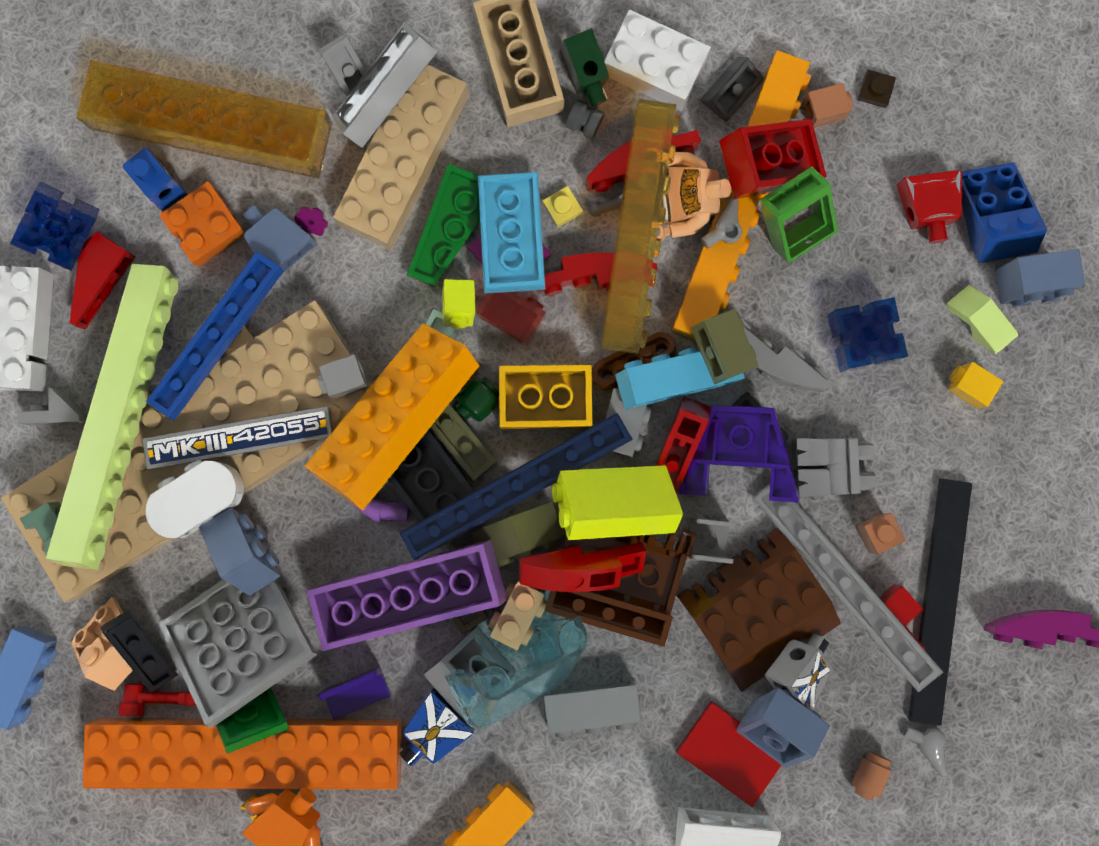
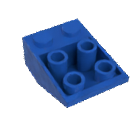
[962,162,1047,263]

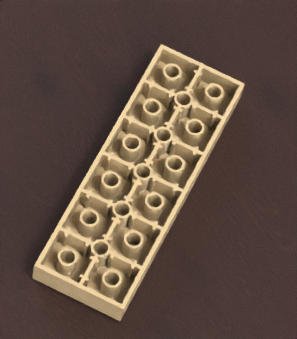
[1,300,372,603]

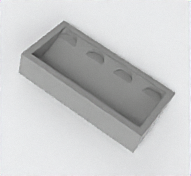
[332,22,438,148]

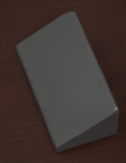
[700,57,764,122]

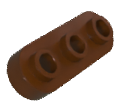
[592,332,677,390]

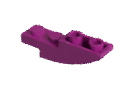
[984,609,1099,649]

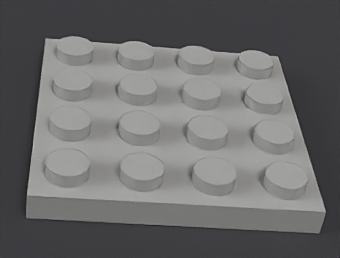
[158,579,317,728]

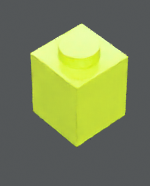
[442,279,475,329]

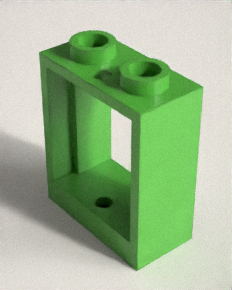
[760,167,838,263]

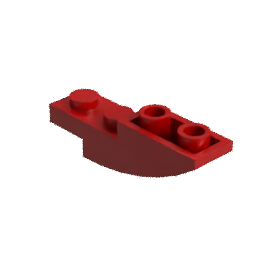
[586,126,701,193]
[537,253,658,296]
[519,542,646,592]

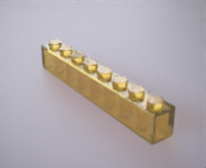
[600,99,680,354]

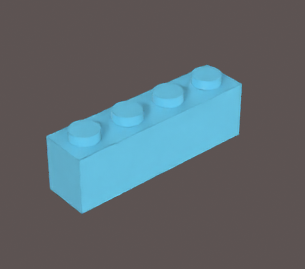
[615,347,745,410]

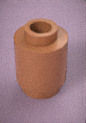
[851,750,892,801]

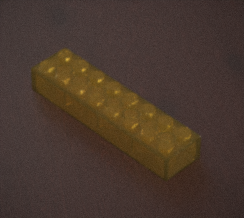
[76,60,332,179]

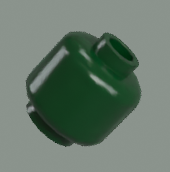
[455,377,499,422]

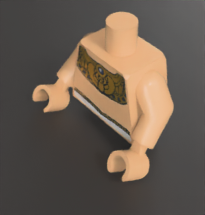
[644,148,731,243]

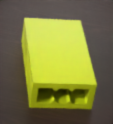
[552,465,683,540]

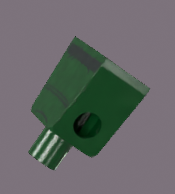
[560,28,609,107]

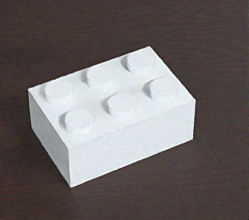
[604,10,711,111]

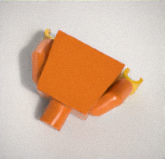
[240,788,321,846]

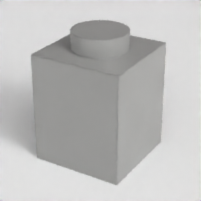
[317,354,369,399]

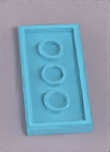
[478,172,545,294]

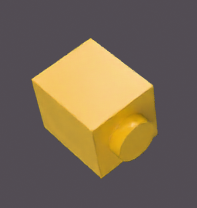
[947,362,1004,409]

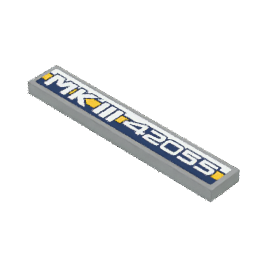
[142,406,333,470]

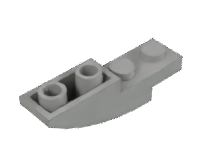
[741,319,832,392]

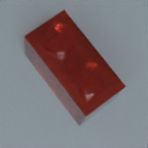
[475,292,546,347]

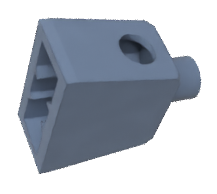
[244,205,317,274]

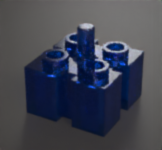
[10,181,100,271]
[827,297,908,373]

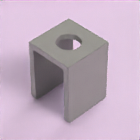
[687,518,737,564]

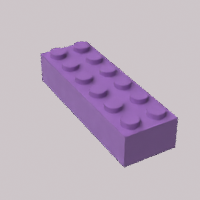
[307,539,507,651]

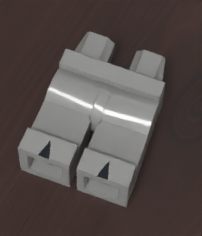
[792,438,876,497]

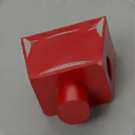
[897,170,962,244]

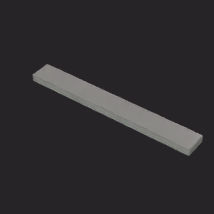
[753,484,943,692]

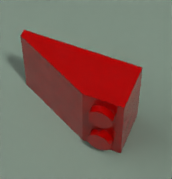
[719,119,827,199]

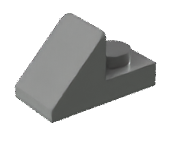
[319,34,366,96]
[18,386,87,426]

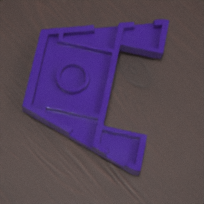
[679,405,800,503]

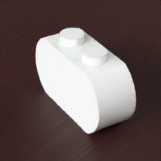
[145,459,244,538]

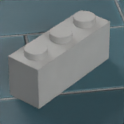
[544,681,641,737]

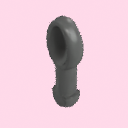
[589,188,646,217]

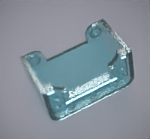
[445,616,588,729]

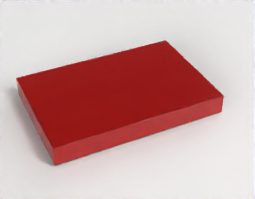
[676,701,781,808]

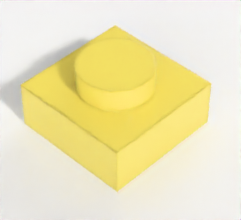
[542,186,583,228]

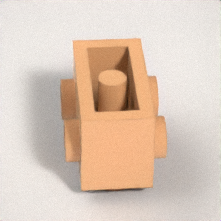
[488,579,547,651]

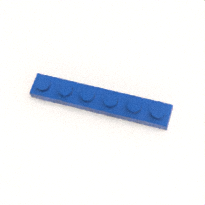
[146,251,284,421]

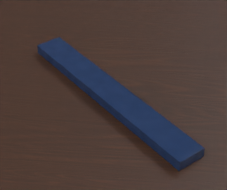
[399,413,633,561]

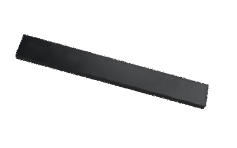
[908,479,972,726]

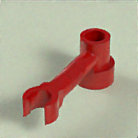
[118,684,196,716]

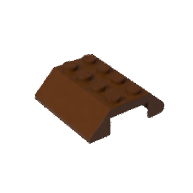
[544,527,696,647]
[677,528,841,692]

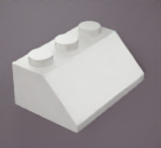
[675,807,781,846]

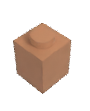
[803,83,853,128]
[856,513,906,554]

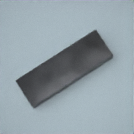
[100,609,178,693]

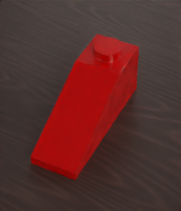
[69,231,136,330]
[655,396,711,495]

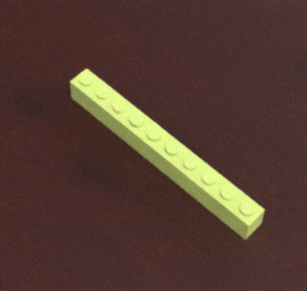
[46,264,179,570]

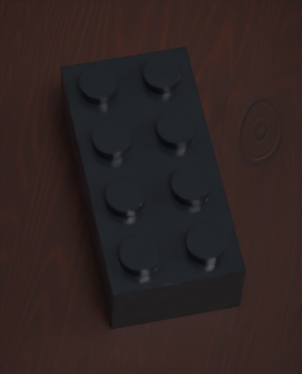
[388,428,476,548]

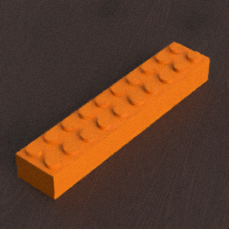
[83,718,402,789]

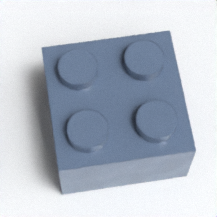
[995,249,1085,308]
[199,507,281,596]
[736,688,830,768]

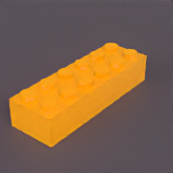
[304,323,480,511]

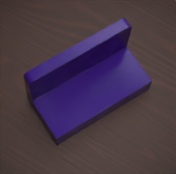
[318,667,391,720]

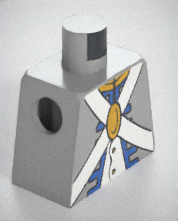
[765,634,830,710]

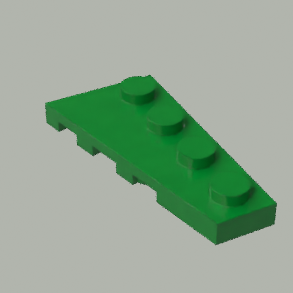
[407,163,480,287]

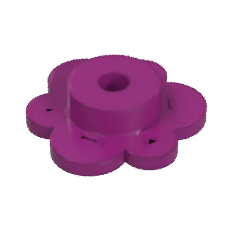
[294,206,328,236]

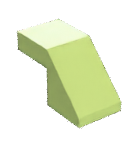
[947,285,1018,355]

